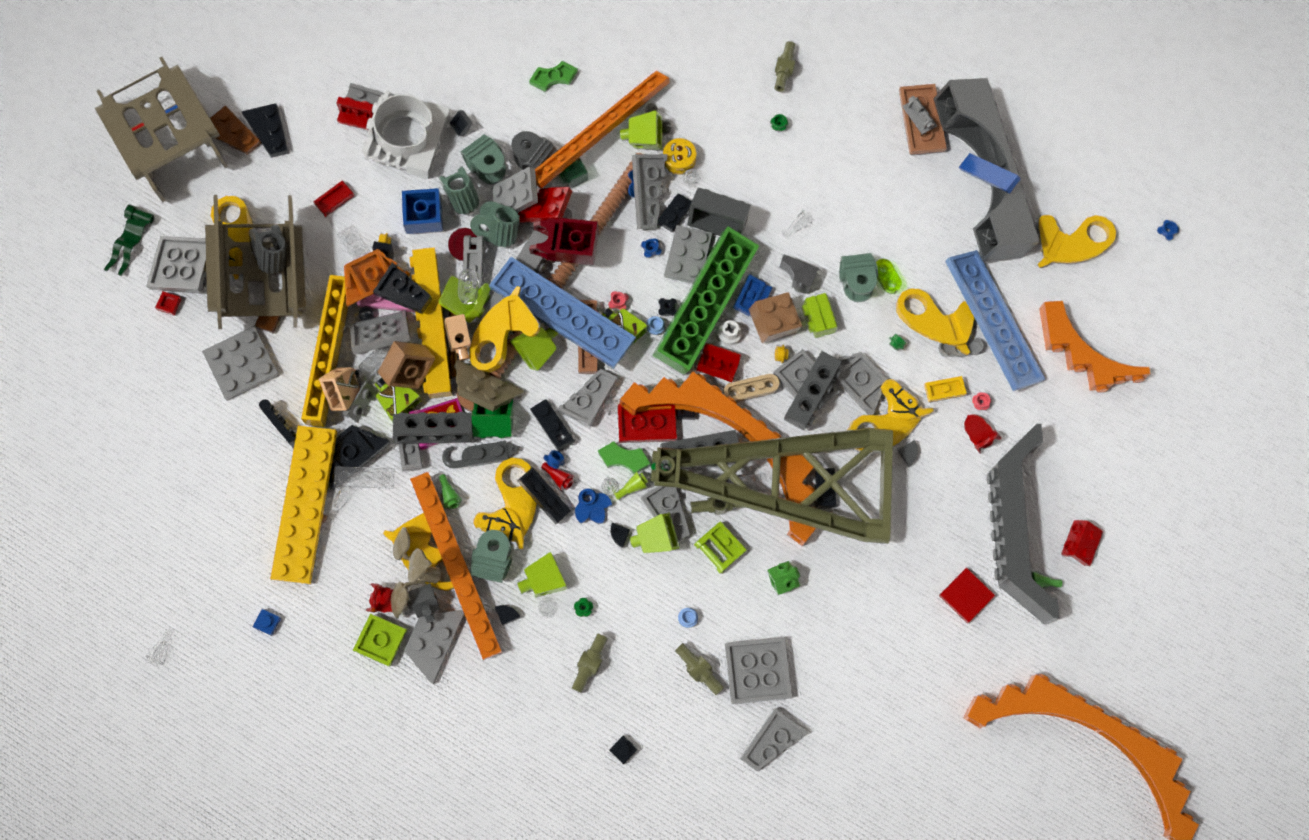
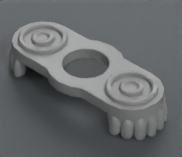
[938,337,984,358]

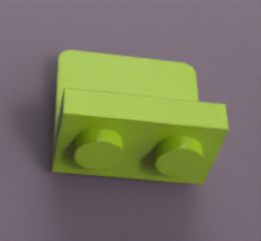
[439,276,491,323]

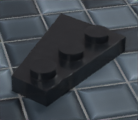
[241,103,289,158]
[373,262,432,314]

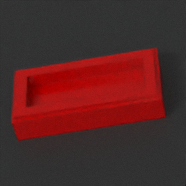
[313,180,355,217]

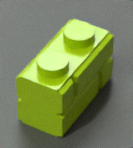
[802,293,838,338]

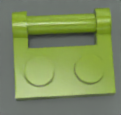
[694,521,746,574]

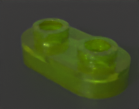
[876,258,902,294]

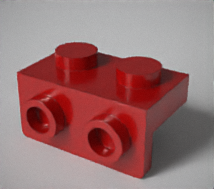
[336,97,374,130]
[696,343,741,382]
[1061,520,1103,566]

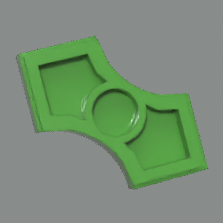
[529,61,578,92]
[598,441,650,474]

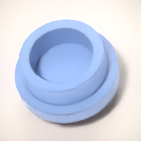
[646,316,665,335]
[678,608,698,628]

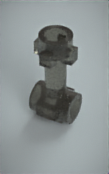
[644,103,673,135]

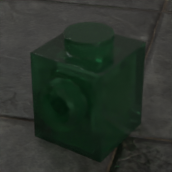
[559,158,588,189]

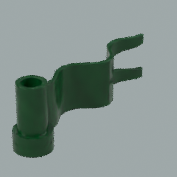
[104,204,154,276]

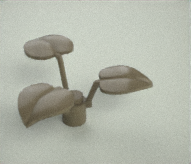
[391,527,441,619]

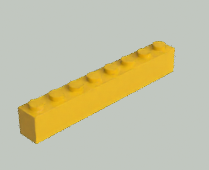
[409,247,452,399]
[301,275,349,427]

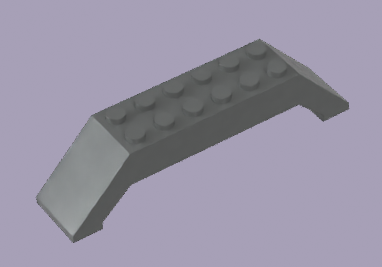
[987,424,1059,624]

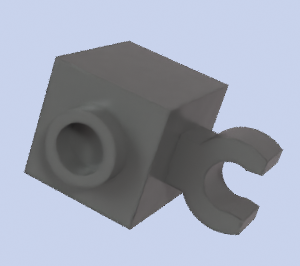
[407,583,440,623]

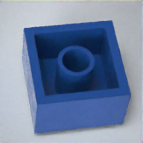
[402,188,443,234]

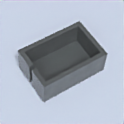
[687,187,751,236]

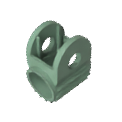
[461,134,506,184]
[439,166,480,214]
[470,201,520,247]
[839,253,878,302]
[471,530,513,583]

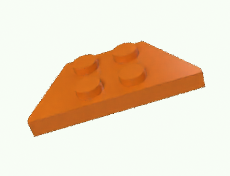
[344,249,410,306]

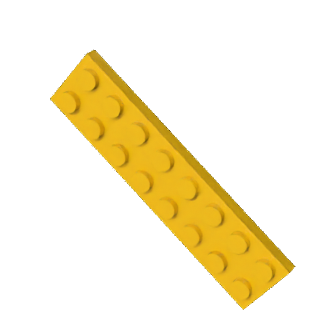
[270,425,338,585]

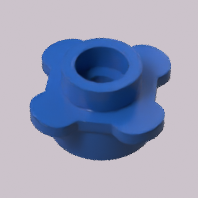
[1157,220,1179,241]
[641,238,662,258]
[543,450,565,469]

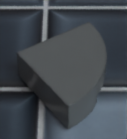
[898,440,918,467]

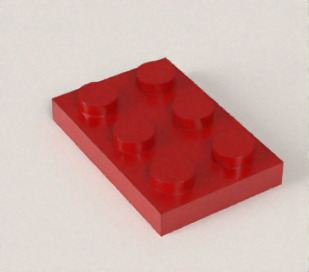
[518,187,573,223]
[617,404,677,443]

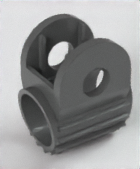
[511,131,557,170]
[249,224,287,274]

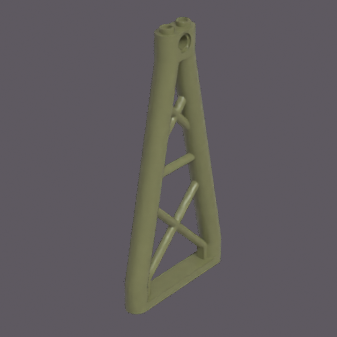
[651,428,893,544]

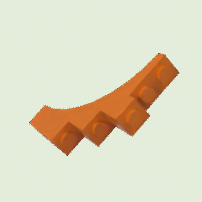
[1039,301,1150,393]

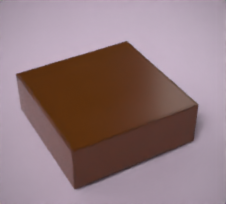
[254,316,281,334]

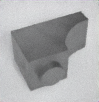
[780,254,819,294]

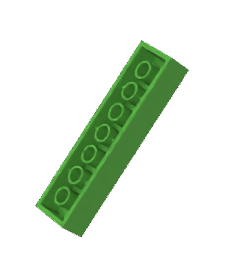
[652,226,759,375]

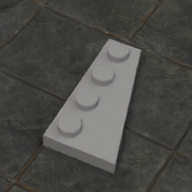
[632,154,668,229]

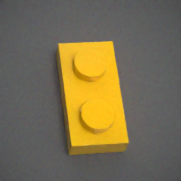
[924,376,967,403]

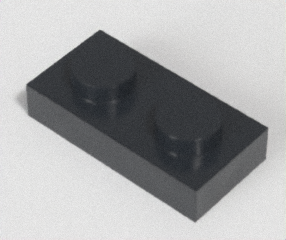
[658,193,692,233]
[815,468,836,508]

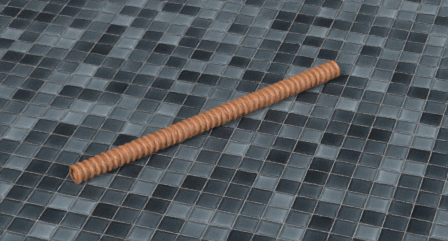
[487,153,642,379]

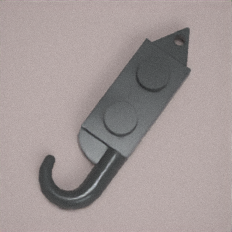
[442,441,520,468]

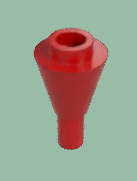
[541,462,574,491]

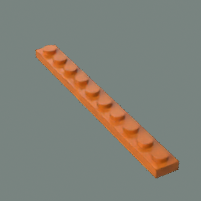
[535,71,670,188]
[410,472,502,660]

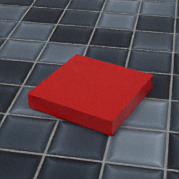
[938,568,995,624]

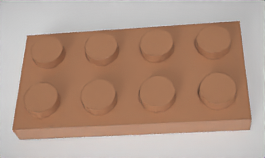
[899,84,947,155]

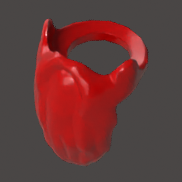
[964,414,1001,454]
[366,583,408,613]

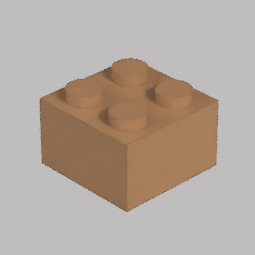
[748,292,802,343]
[378,341,435,389]

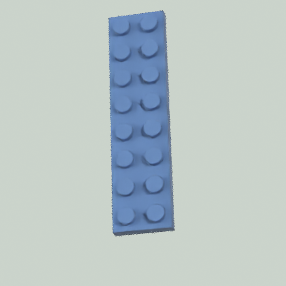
[945,250,1045,391]
[489,257,636,369]

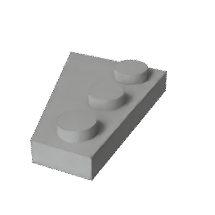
[557,369,618,428]
[641,486,690,543]
[740,708,808,771]

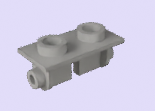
[902,96,937,135]
[342,381,376,423]

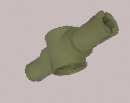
[774,41,796,92]
[690,498,745,515]
[572,633,608,693]
[675,643,724,695]

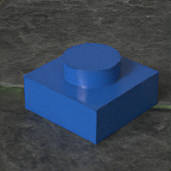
[252,609,281,636]

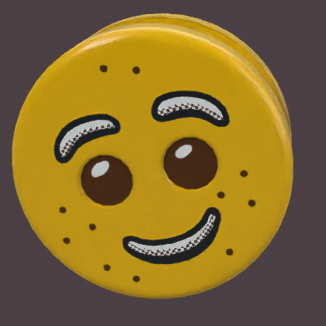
[663,138,697,175]

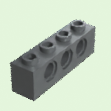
[784,351,842,431]
[393,412,472,444]
[660,430,739,470]

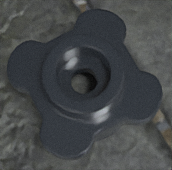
[658,298,677,316]

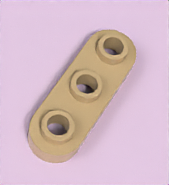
[723,374,779,402]

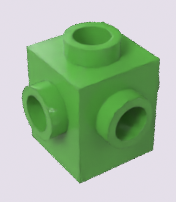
[767,561,800,595]

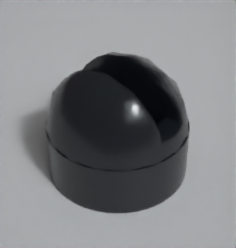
[358,306,374,321]

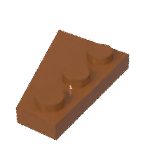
[210,105,262,155]

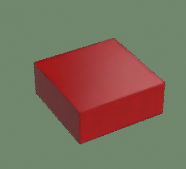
[155,291,182,316]

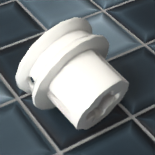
[717,320,742,346]

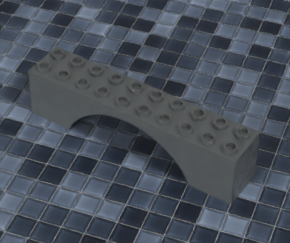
[933,78,1039,262]

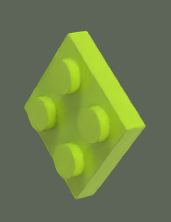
[353,614,407,667]

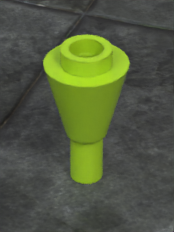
[614,471,648,500]

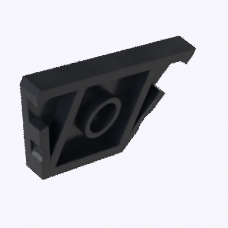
[329,425,391,491]

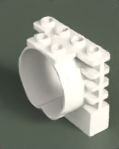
[362,90,450,179]

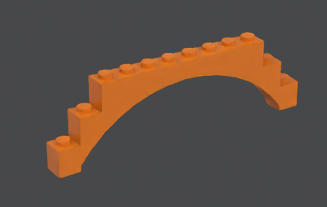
[619,372,816,546]
[963,674,1199,840]

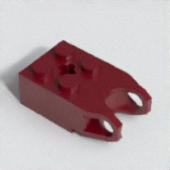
[529,218,599,265]

